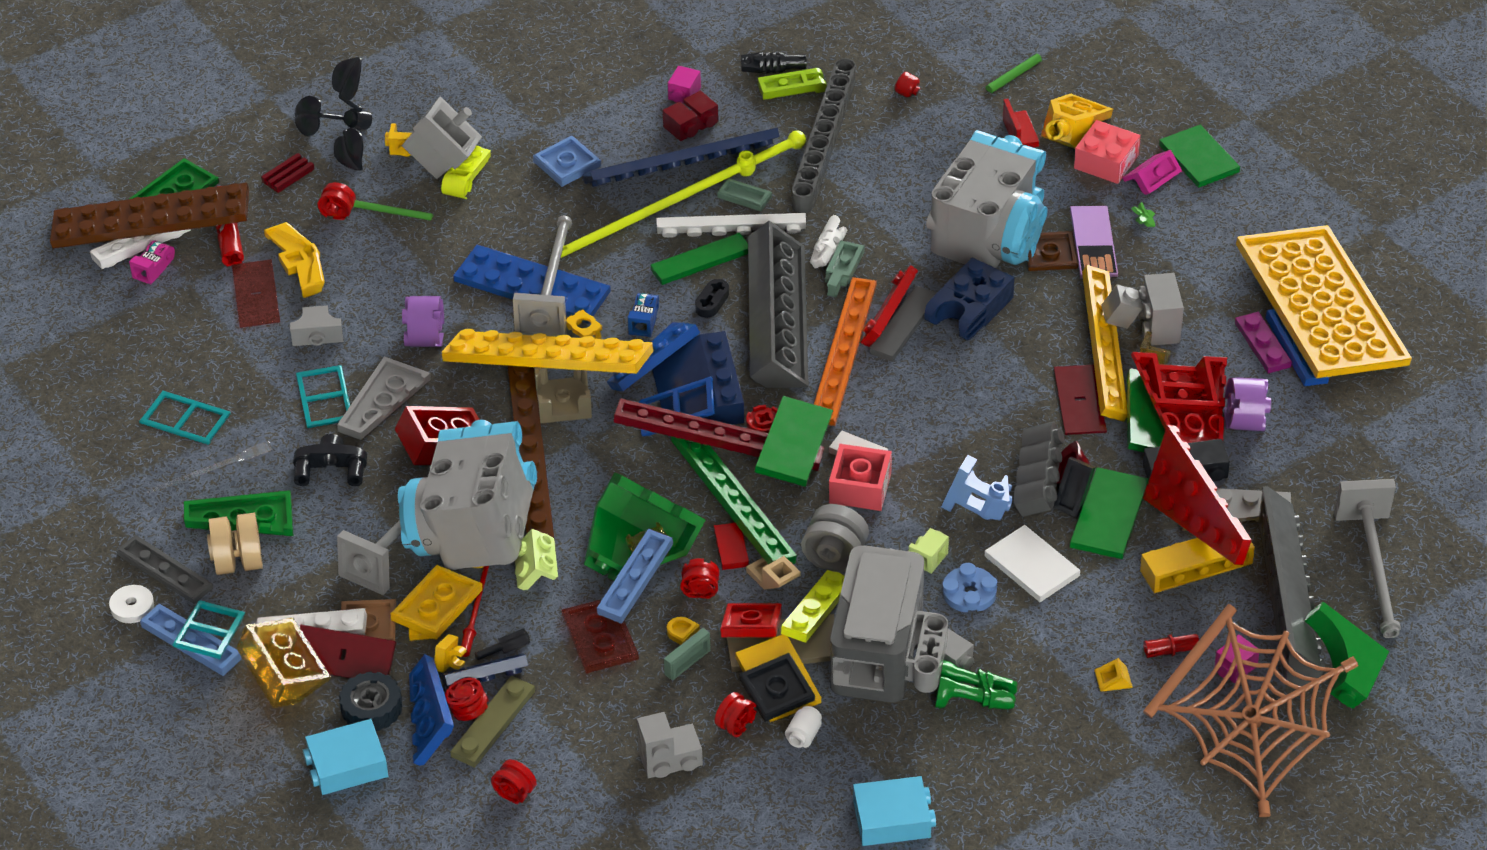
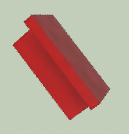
[1003,99,1039,148]

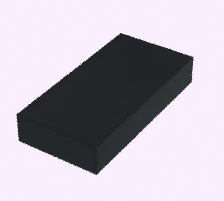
[1053,457,1096,517]

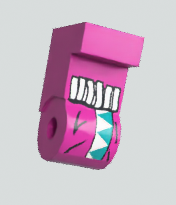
[129,240,175,285]

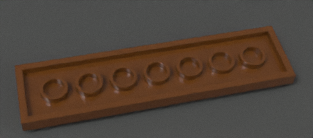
[50,183,249,249]

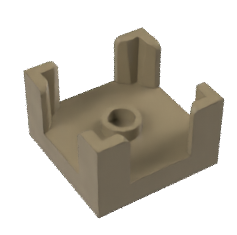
[534,367,592,423]

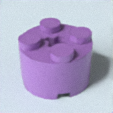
[402,296,444,347]
[1224,377,1271,431]

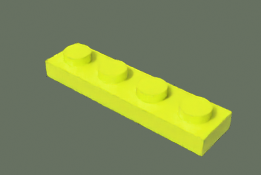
[781,570,845,643]

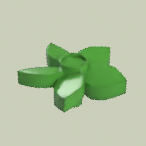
[1131,201,1155,227]

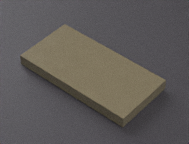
[726,614,835,672]

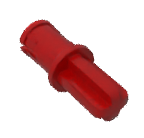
[1143,634,1199,658]

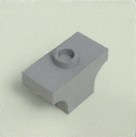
[290,305,344,346]

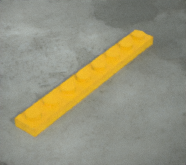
[1082,265,1127,422]

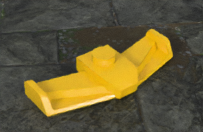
[264,222,325,298]

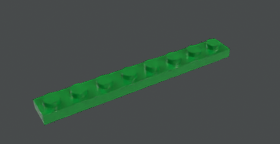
[671,436,797,564]

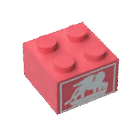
[1074,120,1140,184]
[829,444,892,511]

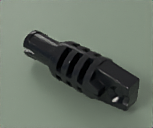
[740,52,807,73]

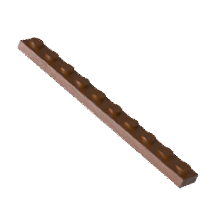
[508,366,556,551]

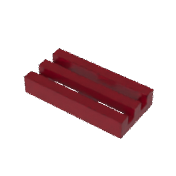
[261,153,315,193]

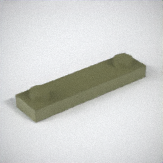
[450,676,535,768]

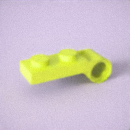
[441,145,491,199]

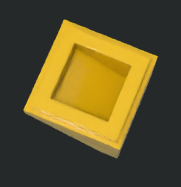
[1094,658,1133,692]

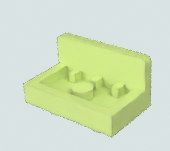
[515,529,558,590]

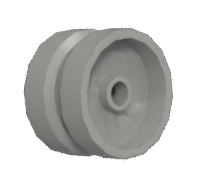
[801,504,869,573]

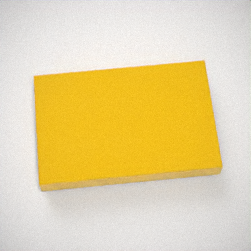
[390,565,482,640]
[735,635,822,722]

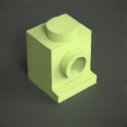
[909,528,949,574]

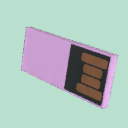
[1070,206,1118,278]

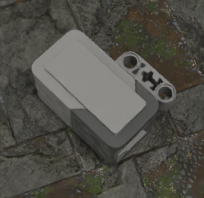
[830,546,948,703]

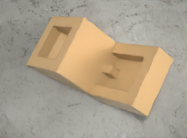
[746,556,801,590]

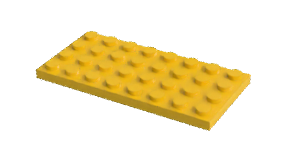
[1236,225,1412,379]

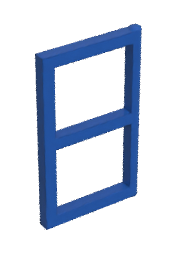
[639,376,715,436]

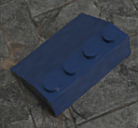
[652,331,744,425]

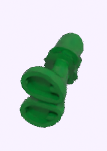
[935,660,1018,709]

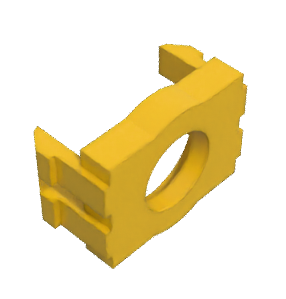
[566,310,602,339]

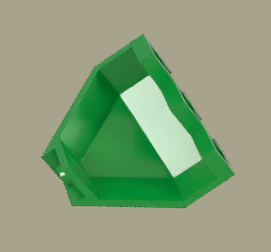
[584,472,706,581]

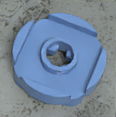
[942,563,997,612]

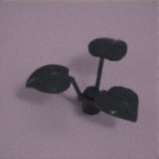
[295,57,372,171]

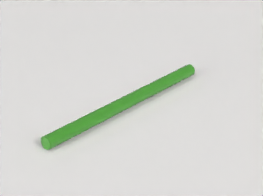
[320,195,433,220]

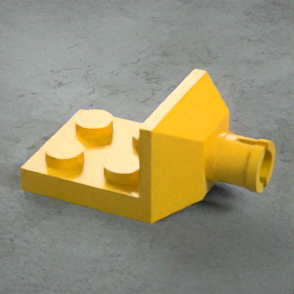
[1041,94,1113,149]

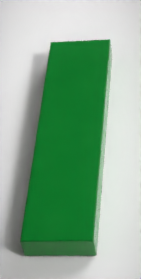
[651,233,748,285]

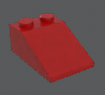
[395,406,480,465]

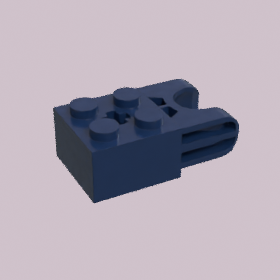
[924,257,1014,340]

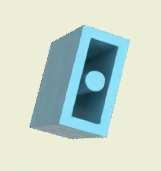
[302,719,388,795]
[853,776,936,846]

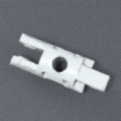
[810,215,848,268]

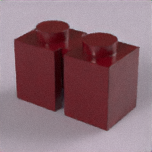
[662,90,719,141]

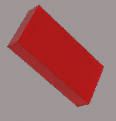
[714,523,749,570]

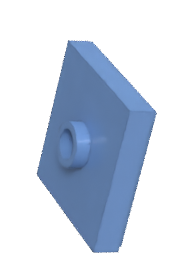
[533,136,601,187]

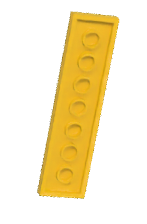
[442,329,653,374]

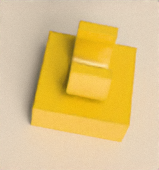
[434,634,467,673]

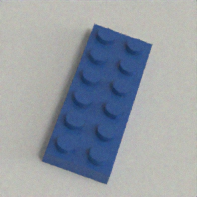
[453,245,611,323]

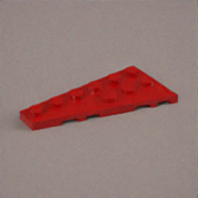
[1143,425,1252,565]

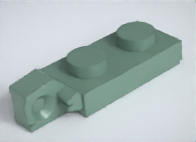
[825,240,865,298]

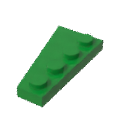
[184,490,294,536]

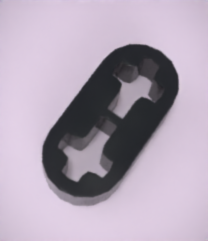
[695,279,729,318]

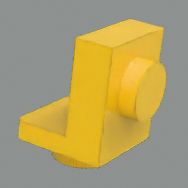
[385,123,412,157]

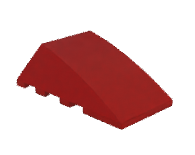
[1131,352,1227,443]

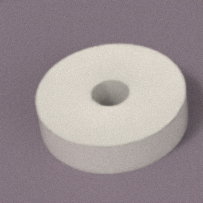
[109,585,154,623]

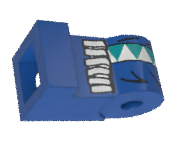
[628,293,659,337]

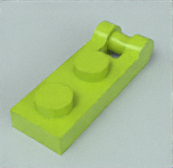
[758,68,827,100]

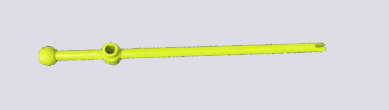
[561,131,806,258]

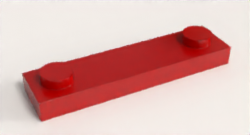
[861,265,918,347]

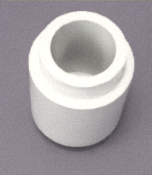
[785,706,822,748]

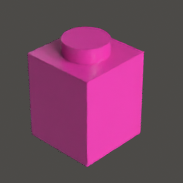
[668,66,701,103]
[1215,634,1259,683]

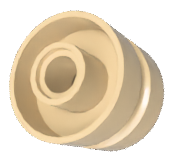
[207,512,263,575]

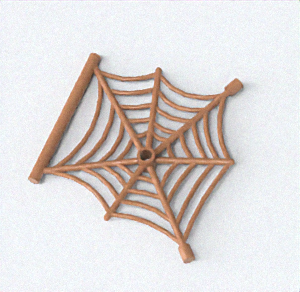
[1143,604,1359,817]

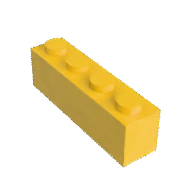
[1140,538,1255,593]

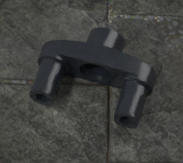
[293,434,368,486]

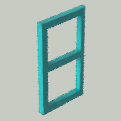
[296,365,350,428]
[139,391,231,445]
[172,600,245,659]

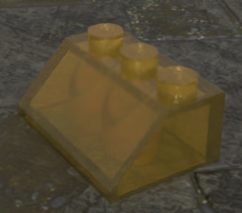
[236,617,331,708]

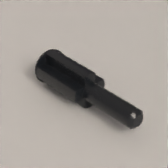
[475,628,530,660]

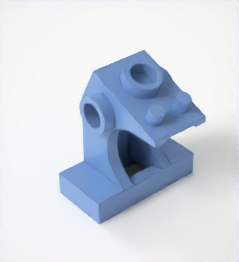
[941,455,1012,521]

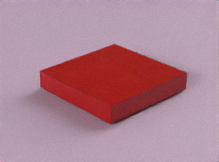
[721,603,782,637]

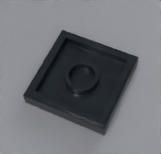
[739,653,815,722]

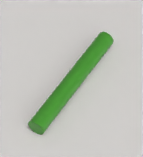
[986,53,1042,93]

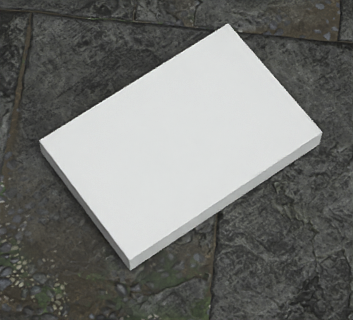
[985,525,1080,602]

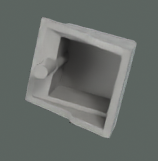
[401,96,482,179]

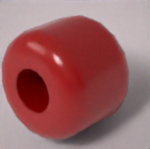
[894,72,921,97]

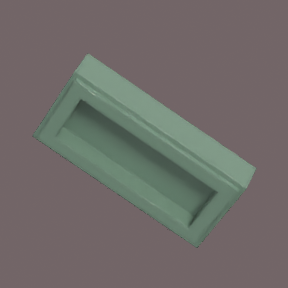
[717,178,772,212]
[664,628,711,680]

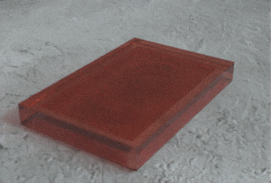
[562,599,639,673]

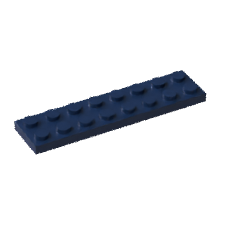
[583,127,780,187]

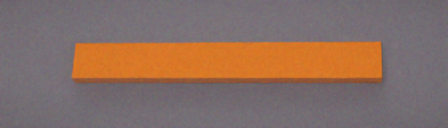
[814,277,877,426]

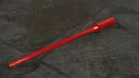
[461,566,489,657]

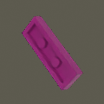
[1235,311,1292,374]

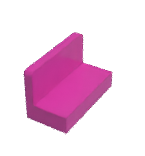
[1122,150,1182,195]

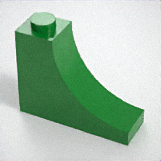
[1304,602,1389,708]

